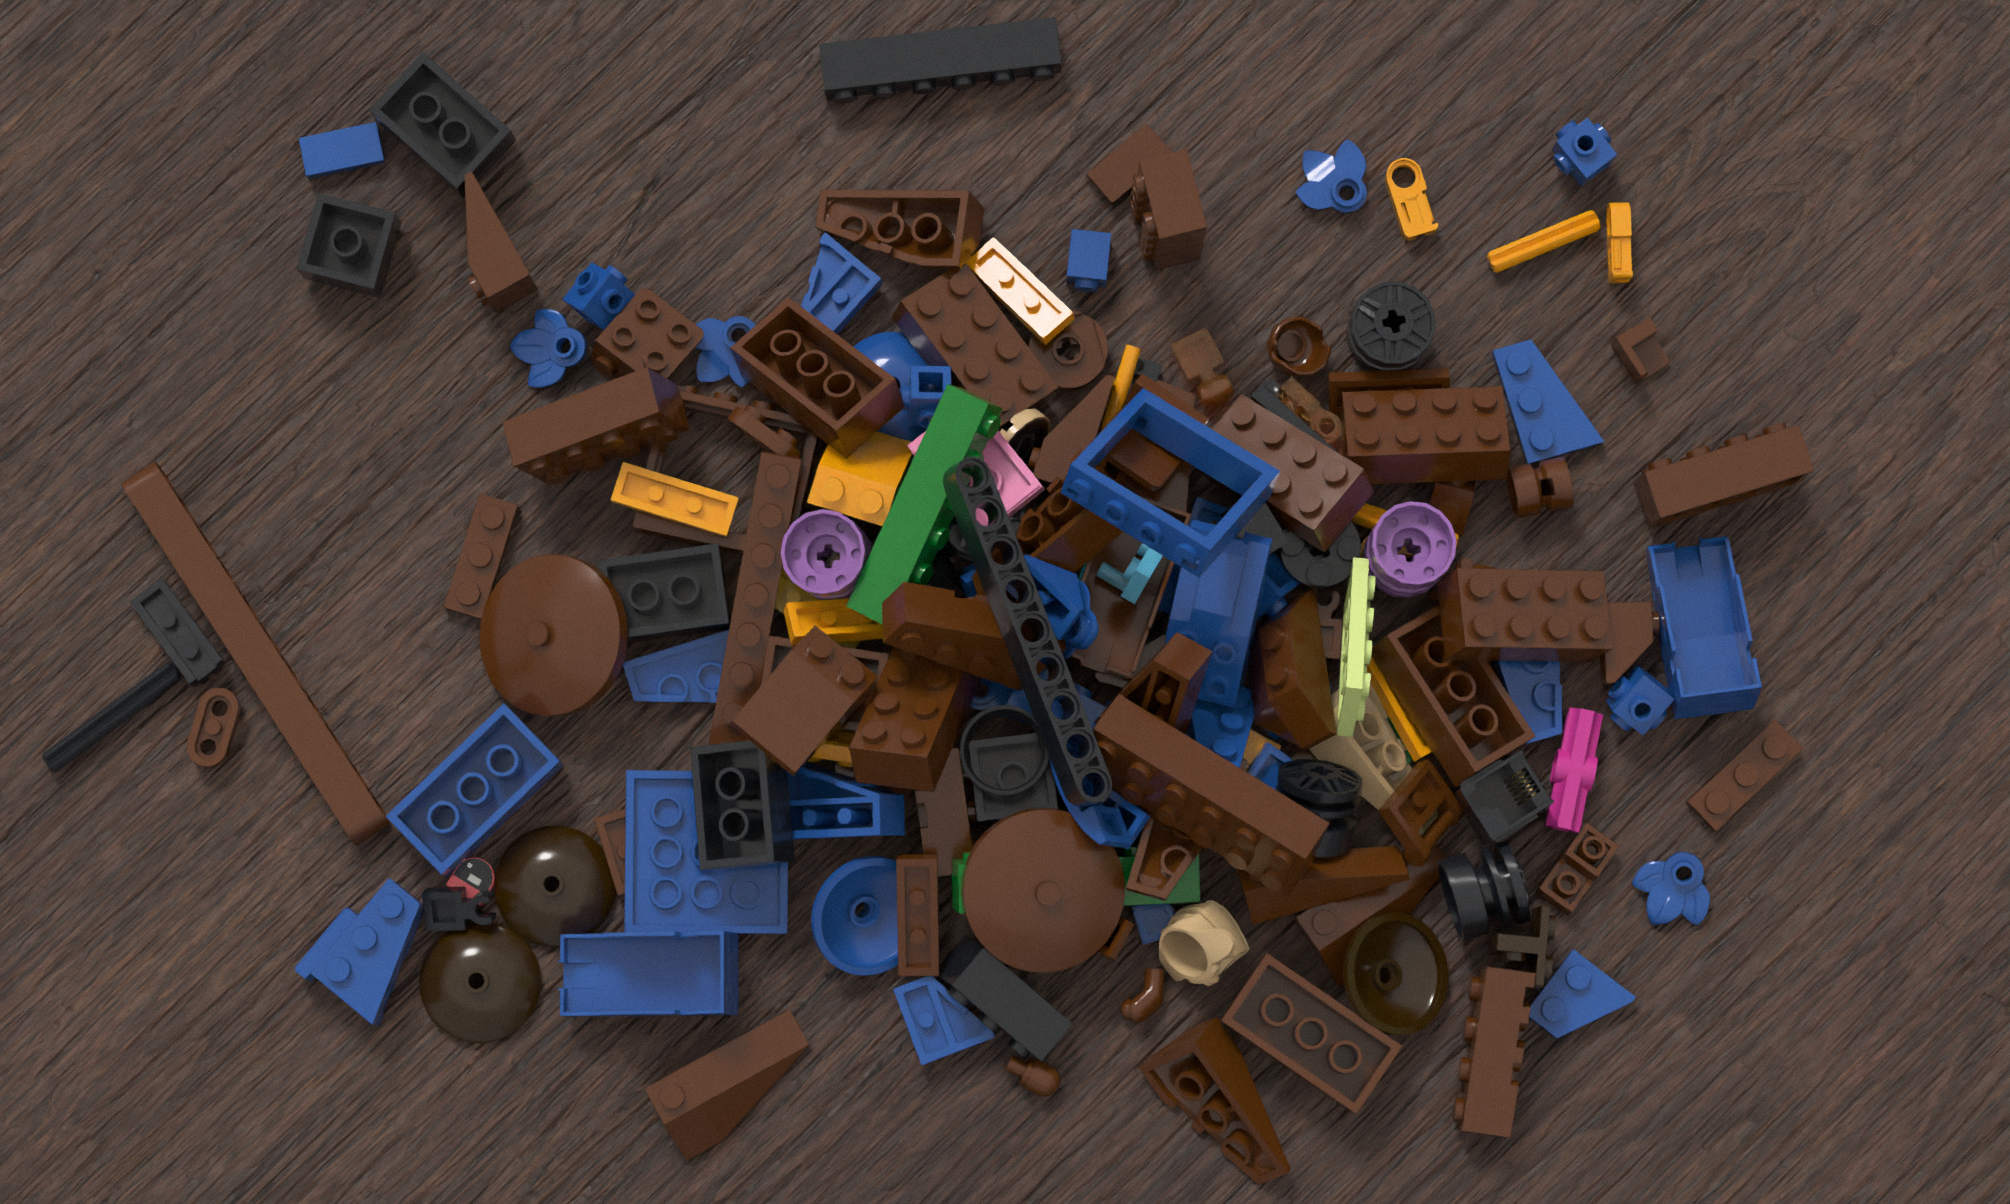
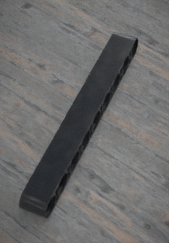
[943,457,1112,807]

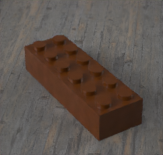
[1093,694,1330,897]

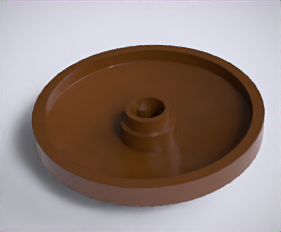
[479,554,628,716]
[961,808,1125,973]

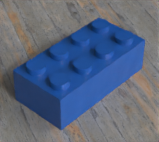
[386,703,564,878]

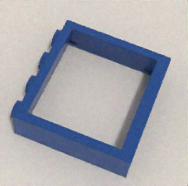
[1060,388,1280,578]

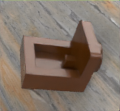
[1429,480,1475,535]

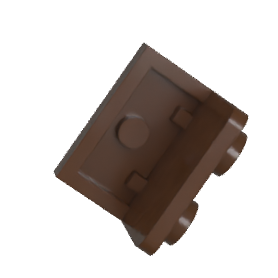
[590,288,704,379]
[1099,373,1209,491]

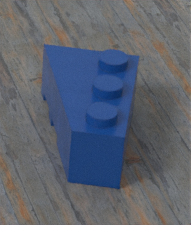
[787,762,905,840]
[310,878,424,1026]

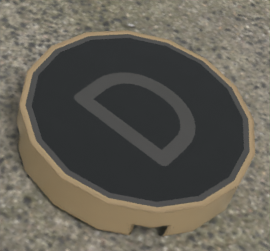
[1000,408,1051,466]

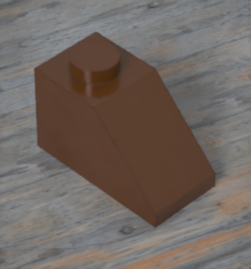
[1600,602,1659,687]

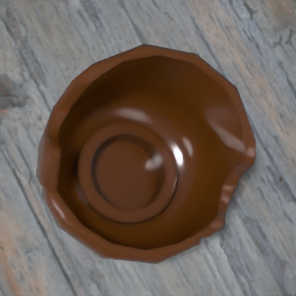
[1267,317,1331,377]

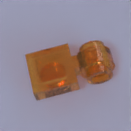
[1170,327,1234,408]
[1278,376,1342,445]

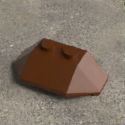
[1248,589,1337,750]

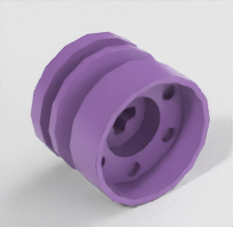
[1363,501,1457,598]
[780,509,873,600]

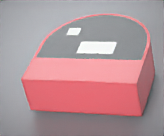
[446,858,495,906]

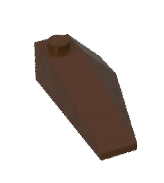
[1235,846,1410,924]
[1138,1017,1291,1185]

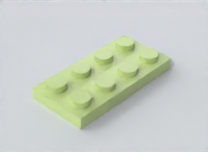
[1336,557,1376,737]

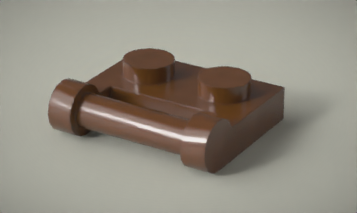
[1378,759,1464,867]

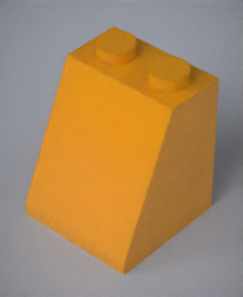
[807,431,914,526]

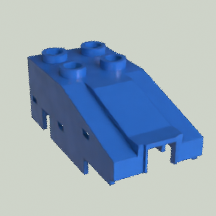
[1164,520,1273,708]
[1646,536,1762,720]
[558,931,738,1017]

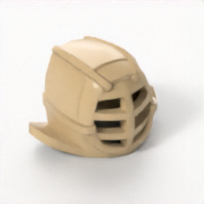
[1159,900,1250,986]

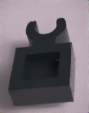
[422,887,496,931]

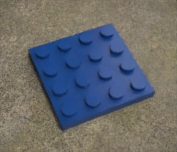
[624,770,788,934]

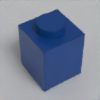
[1066,229,1111,292]

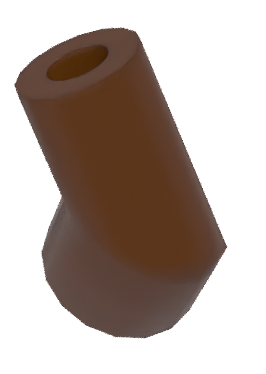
[1121,968,1165,1023]

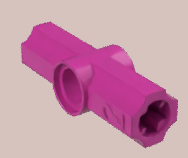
[1544,707,1603,833]

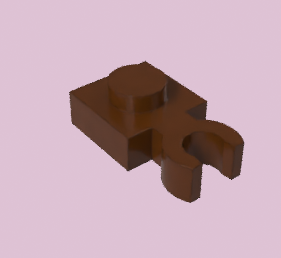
[1314,590,1343,662]

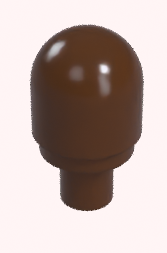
[1005,1055,1061,1097]

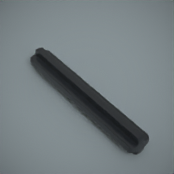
[42,662,182,772]

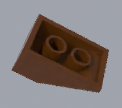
[465,171,538,313]
[1027,374,1115,494]
[730,625,878,776]

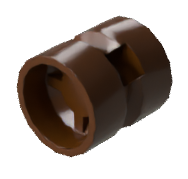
[1507,457,1574,518]

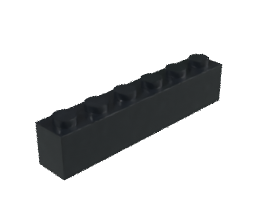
[819,17,1061,103]

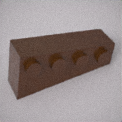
[882,582,1066,691]

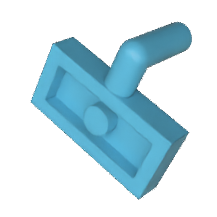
[1095,543,1163,604]

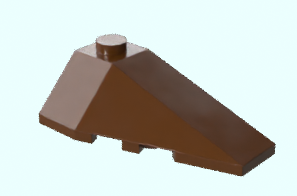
[815,190,984,269]
[1126,759,1247,901]
[1293,844,1446,987]
[645,1009,809,1161]

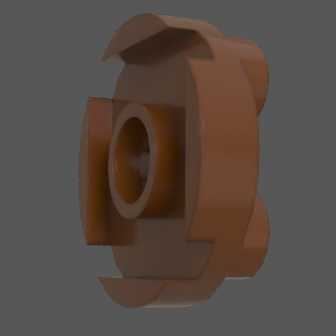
[1029,310,1108,391]

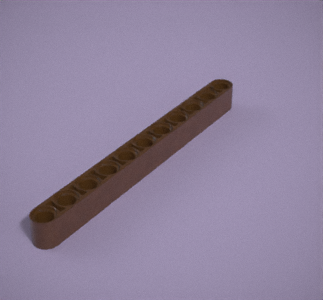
[121,461,391,846]

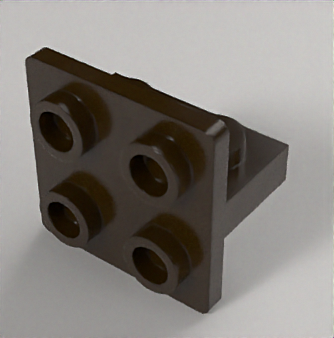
[1488,905,1556,990]

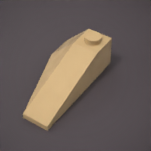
[1310,683,1438,836]

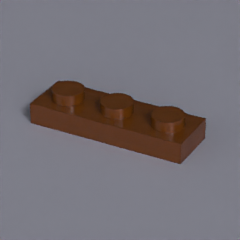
[1328,368,1450,414]
[444,493,519,620]
[1686,719,1803,832]
[896,854,940,976]

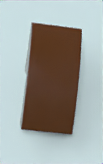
[1535,822,1619,916]

